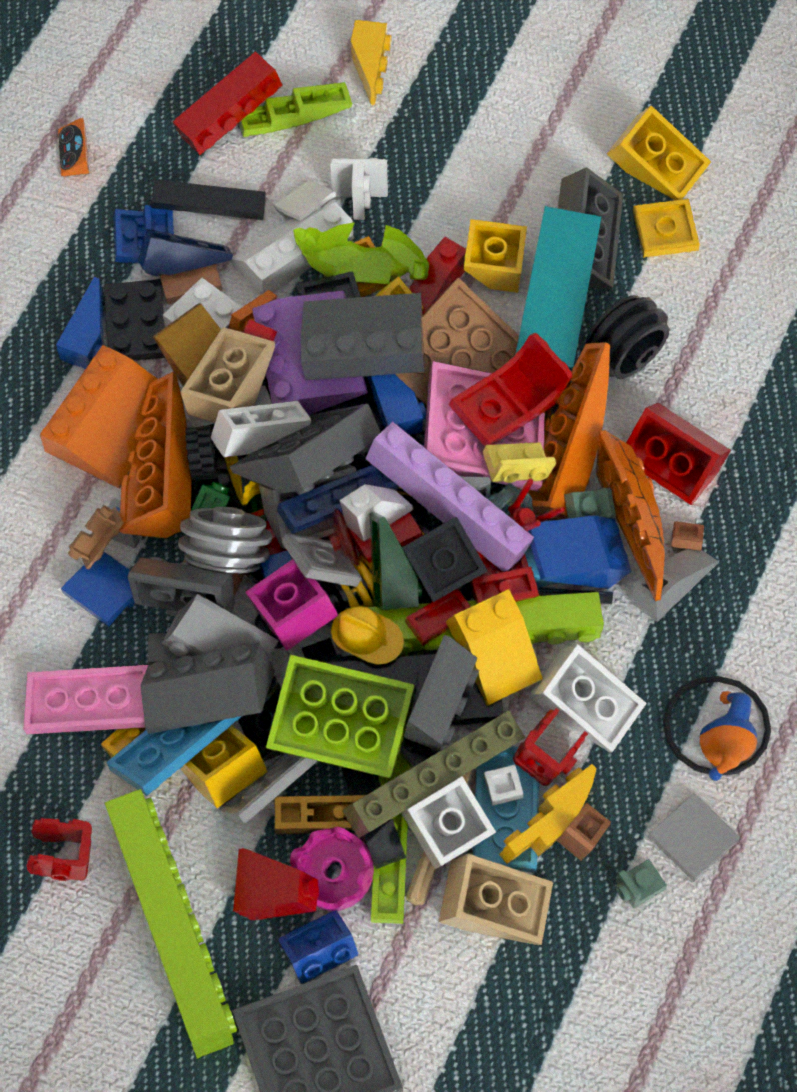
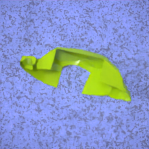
[293,223,429,284]

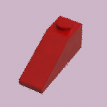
[409,237,466,316]

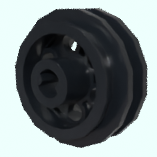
[586,295,670,379]

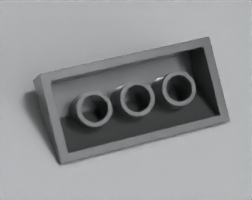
[558,167,624,290]
[140,643,275,734]

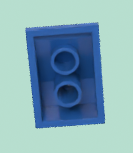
[527,515,632,589]

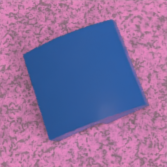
[113,205,174,263]
[61,552,135,627]

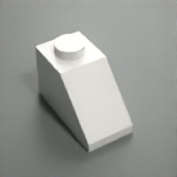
[339,484,413,542]

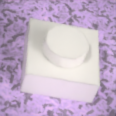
[484,765,524,806]

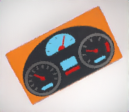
[58,118,89,176]

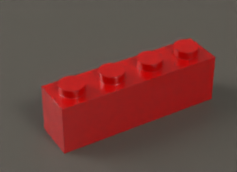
[172,51,283,155]

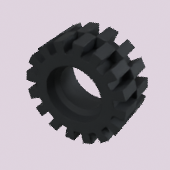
[185,425,217,482]

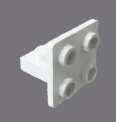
[330,157,388,220]

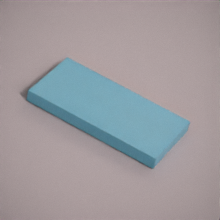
[473,747,541,872]

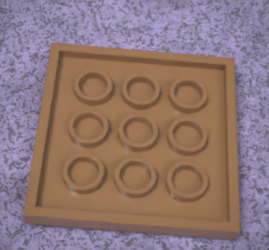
[395,278,519,409]

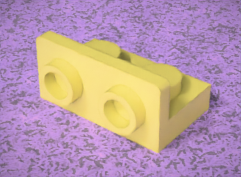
[482,442,556,483]

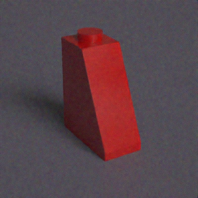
[233,848,319,921]

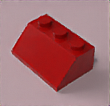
[626,403,731,505]

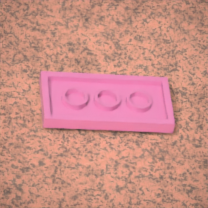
[23,665,148,734]

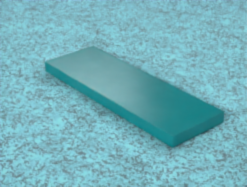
[516,206,601,371]

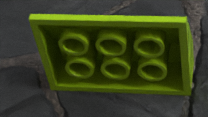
[266,655,417,779]

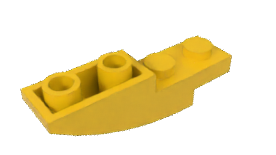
[499,764,596,864]

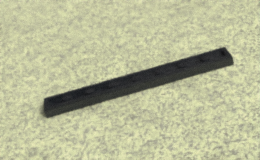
[302,638,406,869]

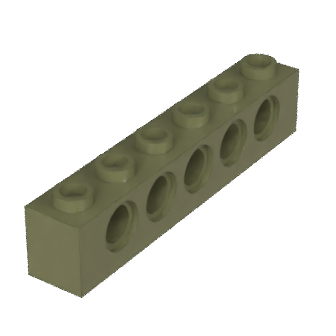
[342,711,526,838]

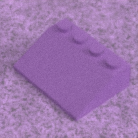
[252,291,368,415]

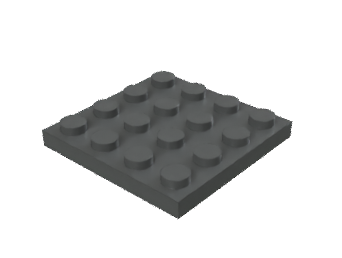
[232,965,403,1092]

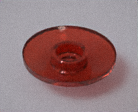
[329,508,361,567]

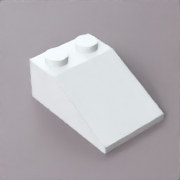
[528,644,646,753]

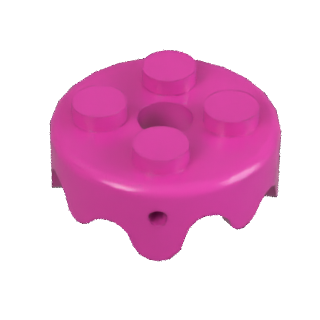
[290,827,374,911]

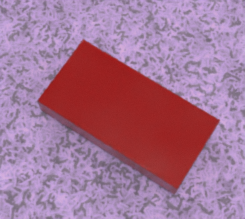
[405,588,471,646]

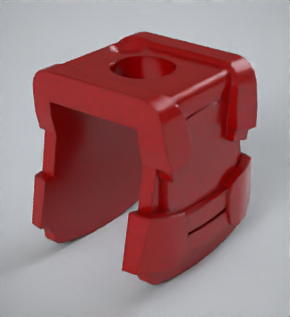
[513,708,589,786]
[26,818,92,881]

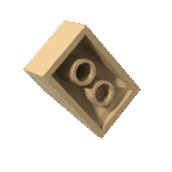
[180,327,276,423]
[439,854,553,945]

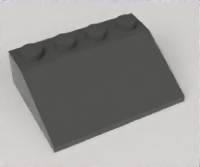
[301,293,425,380]
[230,403,381,494]

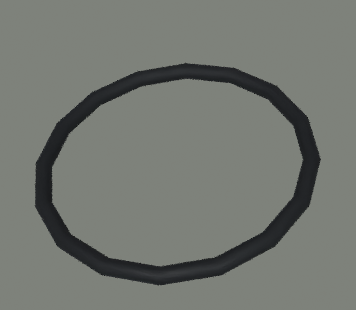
[663,676,771,776]

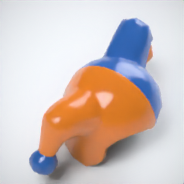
[700,691,757,781]

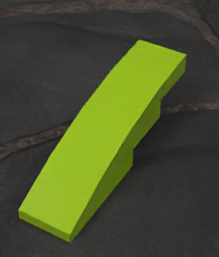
[239,82,352,137]

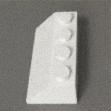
[230,201,354,295]

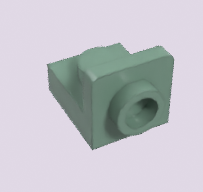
[564,487,616,519]
[615,859,667,909]

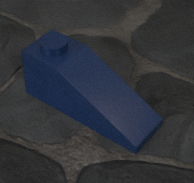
[138,228,233,276]

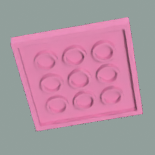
[424,361,545,491]

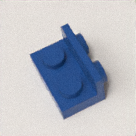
[278,910,358,984]

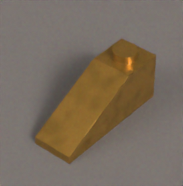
[275,795,366,835]

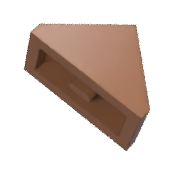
[556,802,611,861]

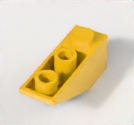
[351,20,392,105]

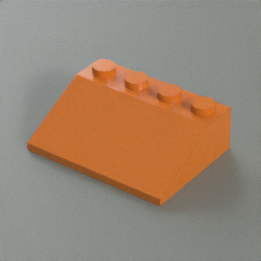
[40,345,158,489]

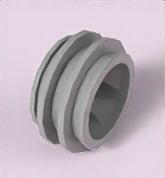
[178,507,272,573]

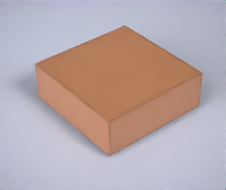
[671,521,704,551]

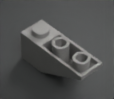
[633,549,718,622]

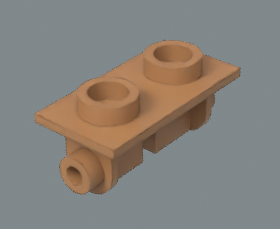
[68,505,124,570]

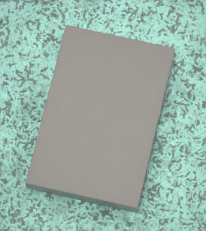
[220,753,317,824]

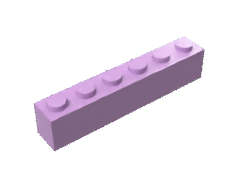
[366,422,534,572]

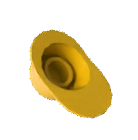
[331,606,404,665]

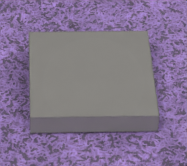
[282,533,362,587]
[648,793,740,882]

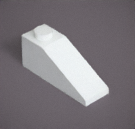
[211,401,311,457]

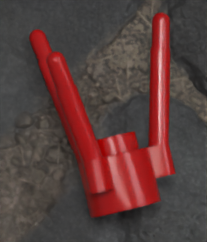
[508,478,565,531]

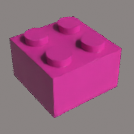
[246,559,338,651]

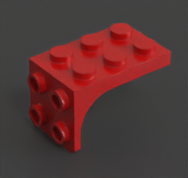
[448,333,572,446]

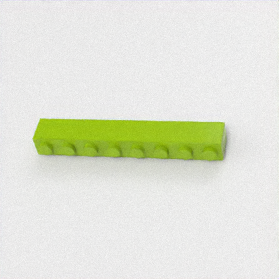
[368,592,604,655]

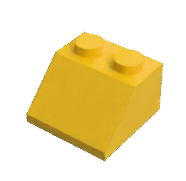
[463,219,527,293]

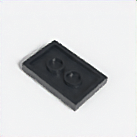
[104,279,165,361]

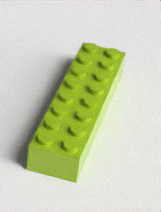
[104,789,237,1058]

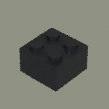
[402,517,487,602]

